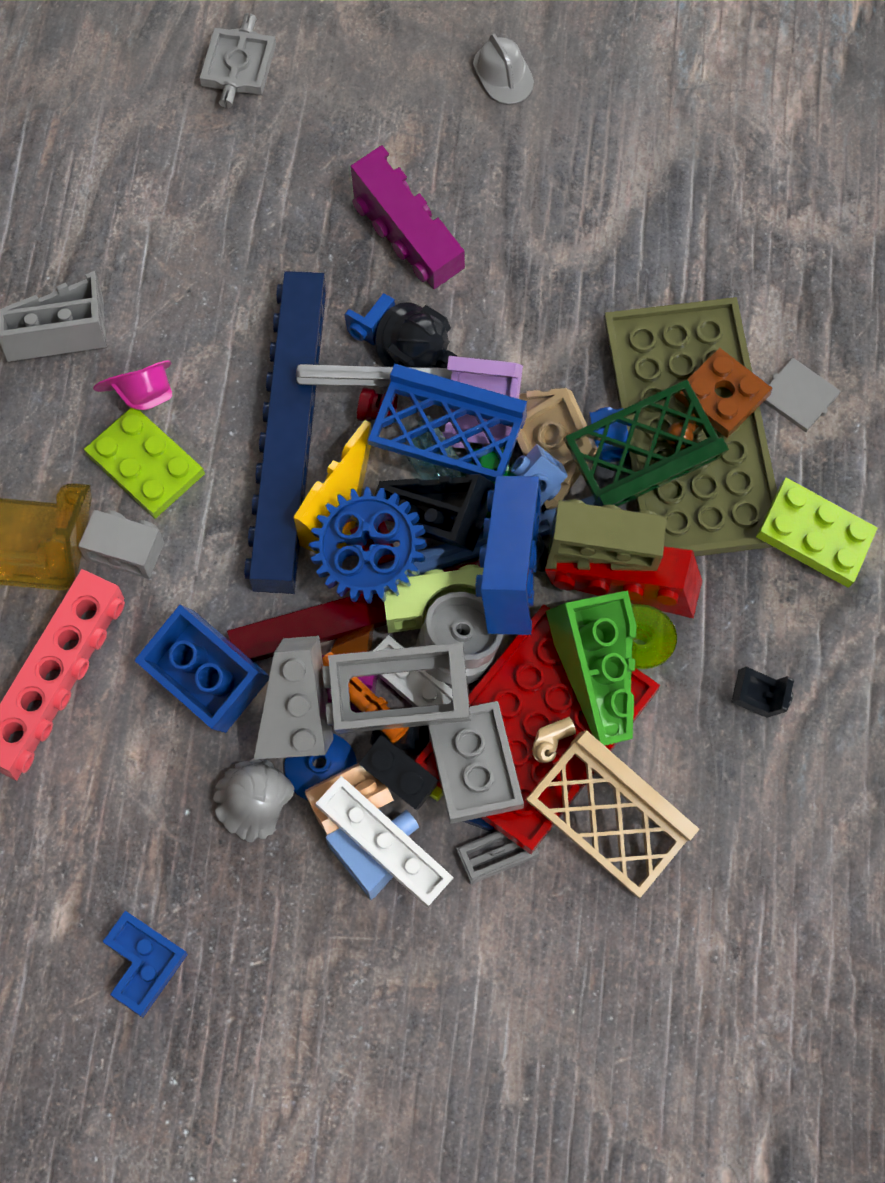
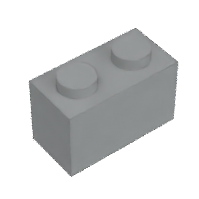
[78,510,164,579]

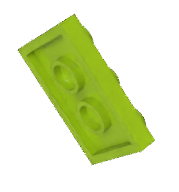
[84,408,205,519]
[756,477,878,588]

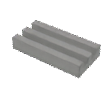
[456,831,539,885]

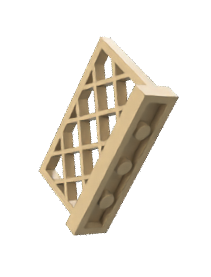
[525,730,700,898]

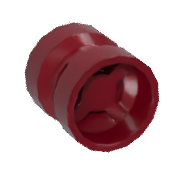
[357,387,398,427]

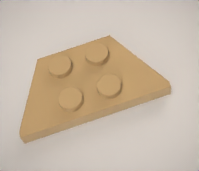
[517,388,597,509]

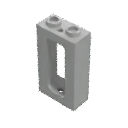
[323,642,471,734]

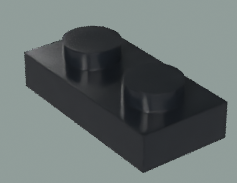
[359,735,440,810]

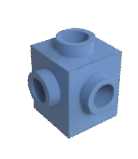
[510,444,568,506]

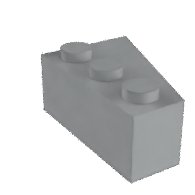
[0,271,107,362]
[254,636,333,760]

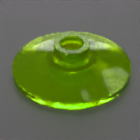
[632,604,677,669]

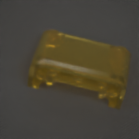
[0,483,92,590]

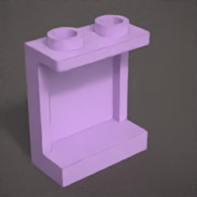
[440,356,523,449]

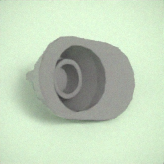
[473,33,534,105]

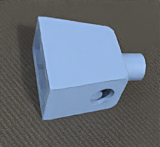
[325,810,419,900]

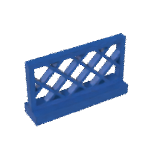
[368,364,527,482]

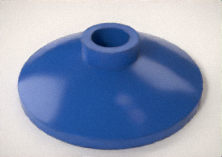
[284,734,357,801]

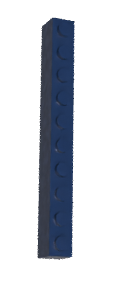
[244,271,327,594]

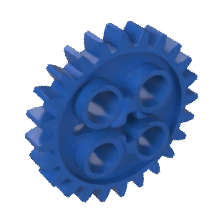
[309,487,427,604]

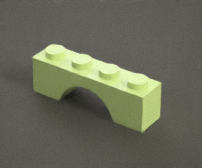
[384,565,484,633]

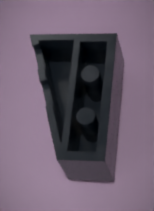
[374,474,495,552]

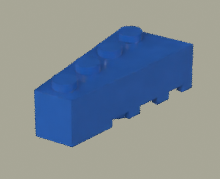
[476,476,541,635]

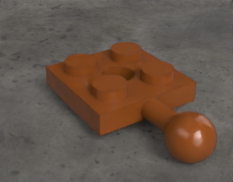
[666,348,773,450]

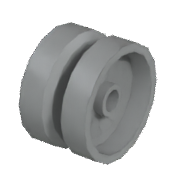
[415,592,503,684]

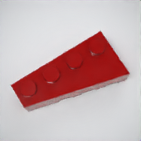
[545,546,702,619]

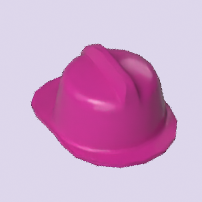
[93,360,172,410]

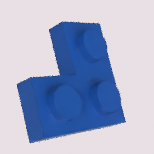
[103,911,188,1018]

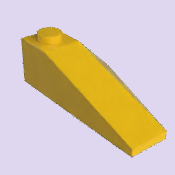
[294,420,372,554]

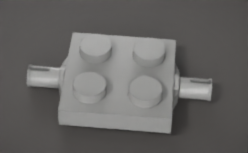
[200,13,276,108]

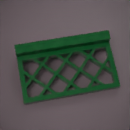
[564,379,729,507]

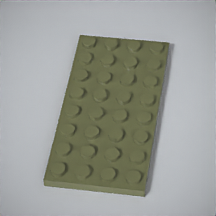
[604,297,777,557]

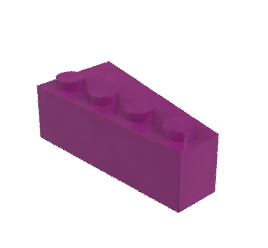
[351,145,465,289]

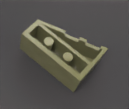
[545,499,667,571]

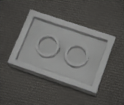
[427,701,524,824]

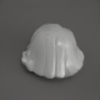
[213,758,294,842]

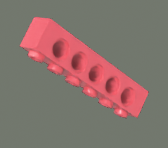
[0,569,125,781]

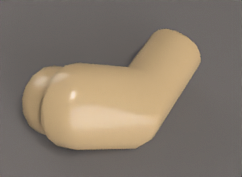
[532,717,576,763]

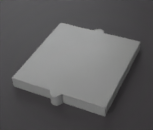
[764,358,841,432]

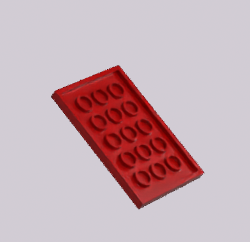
[415,604,660,854]

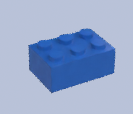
[134,604,270,733]

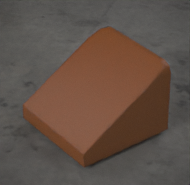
[331,624,374,655]

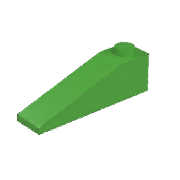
[546,590,637,746]

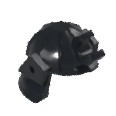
[376,302,458,368]

